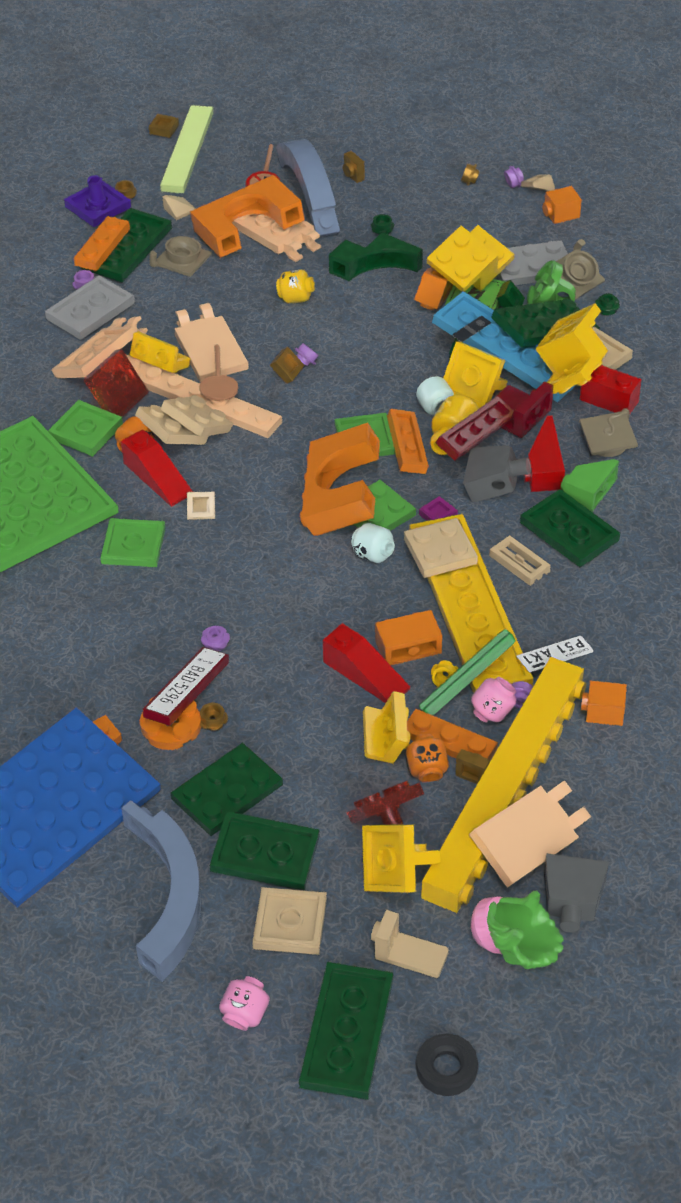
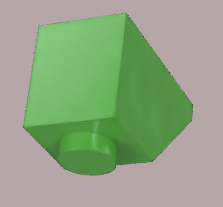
[561,459,619,512]

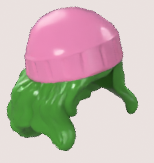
[471,891,564,969]

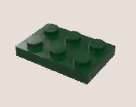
[520,489,620,568]
[170,742,283,836]
[210,811,320,891]

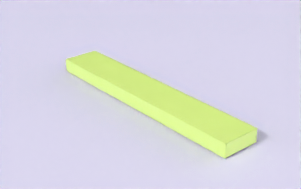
[161,105,213,193]

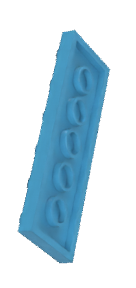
[432,291,577,403]

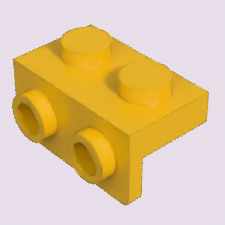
[130,331,190,373]
[363,691,410,764]

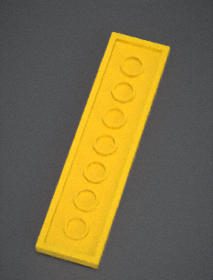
[409,514,534,693]

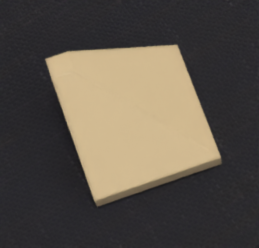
[521,175,555,191]
[163,195,196,220]
[187,492,215,520]

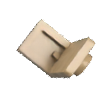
[371,910,449,978]

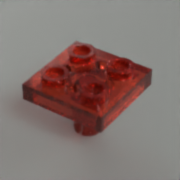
[83,349,149,417]
[347,780,424,825]

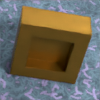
[149,114,179,138]
[343,151,365,183]
[270,346,305,384]
[455,749,490,784]

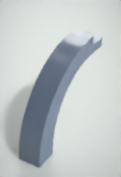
[276,139,340,237]
[122,800,201,982]

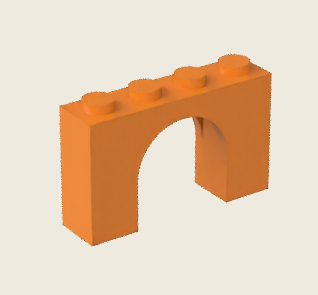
[190,175,304,258]
[300,423,380,536]

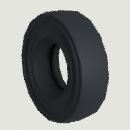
[415,1033,479,1096]

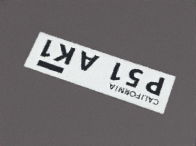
[517,636,593,672]

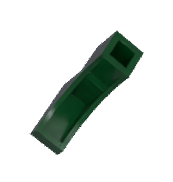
[329,233,423,281]

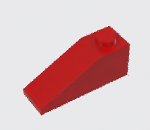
[523,415,565,492]
[121,429,193,507]
[323,623,410,703]

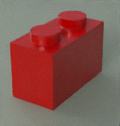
[580,365,642,414]

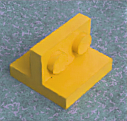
[443,341,508,408]
[362,825,440,893]

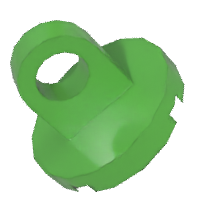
[527,260,576,304]

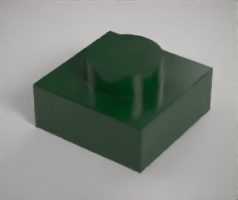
[496,280,525,308]

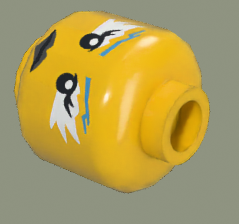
[276,269,315,303]

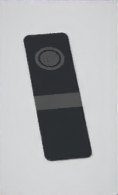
[453,316,491,342]

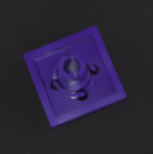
[64,175,131,227]

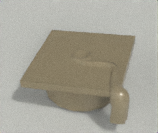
[149,236,212,277]
[556,239,605,300]
[579,408,638,457]

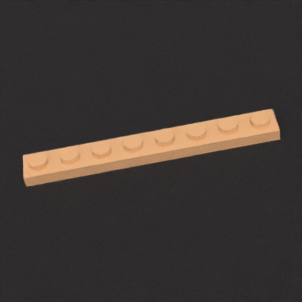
[97,351,282,438]

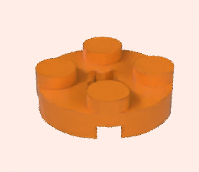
[140,696,201,750]

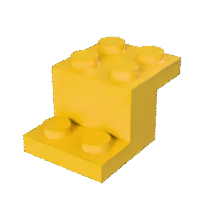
[427,225,514,292]
[535,303,608,394]

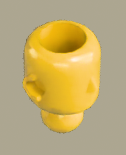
[430,394,479,455]

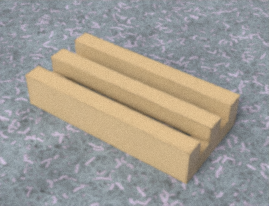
[489,535,551,586]

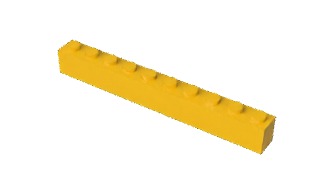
[421,657,586,913]

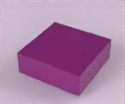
[419,496,458,521]

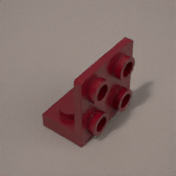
[493,381,554,438]

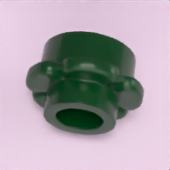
[371,214,394,235]
[595,293,620,315]

